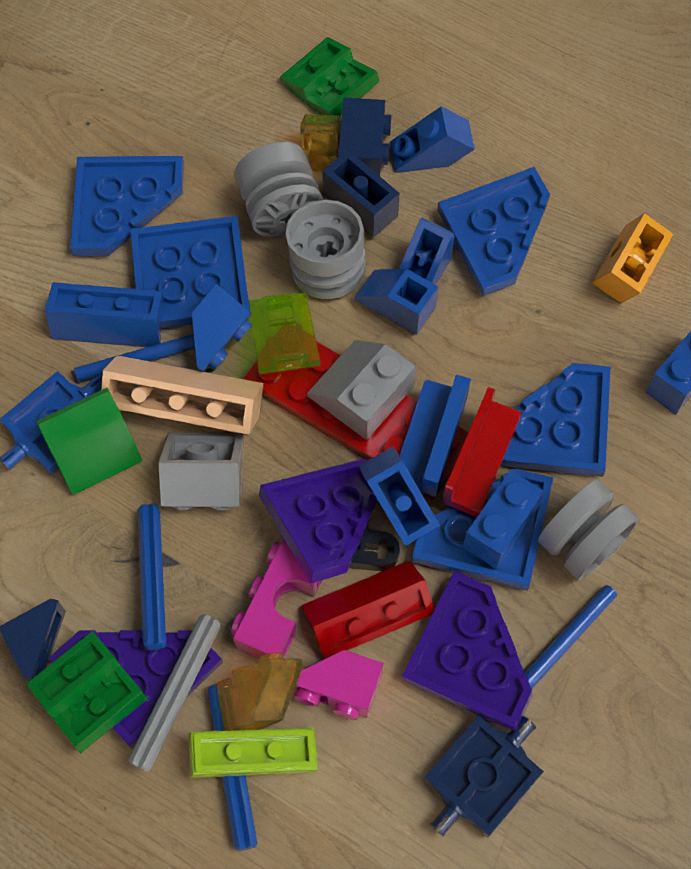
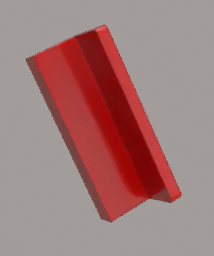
[443,387,522,517]
[302,561,435,659]

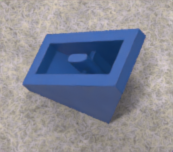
[399,217,455,285]

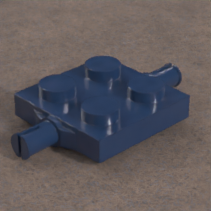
[424,715,544,838]

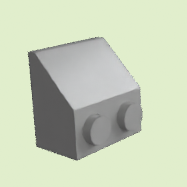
[307,340,416,440]
[159,433,244,510]

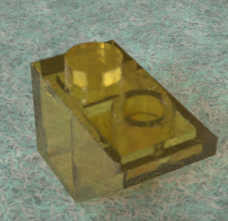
[300,114,340,172]
[217,653,303,731]

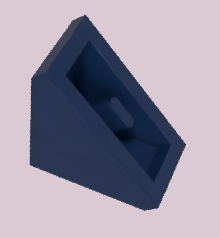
[0,598,66,682]

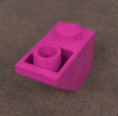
[289,650,384,720]

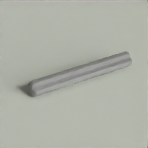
[129,614,220,771]

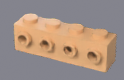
[101,355,263,435]

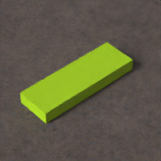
[188,728,318,778]

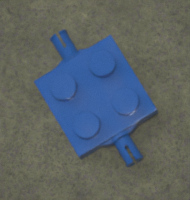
[0,371,102,475]

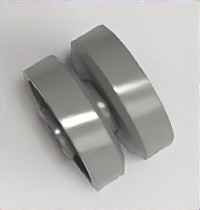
[538,479,641,581]

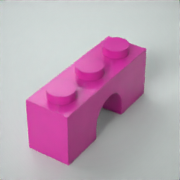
[231,538,322,668]

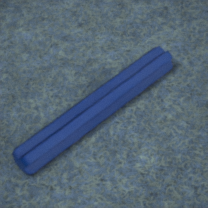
[138,503,166,651]
[208,683,257,851]

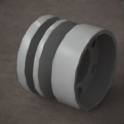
[234,142,323,237]
[285,200,366,299]

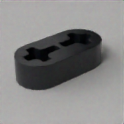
[349,530,400,571]

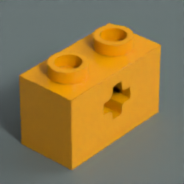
[592,213,674,303]

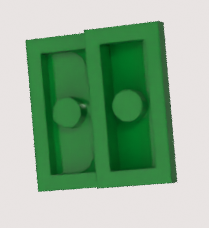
[280,37,380,122]
[36,387,143,495]
[26,631,147,754]

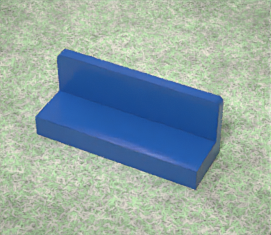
[45,282,164,347]
[400,375,471,497]

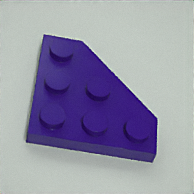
[259,458,378,584]
[402,571,533,732]
[48,630,223,749]

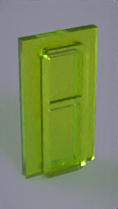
[249,293,320,374]

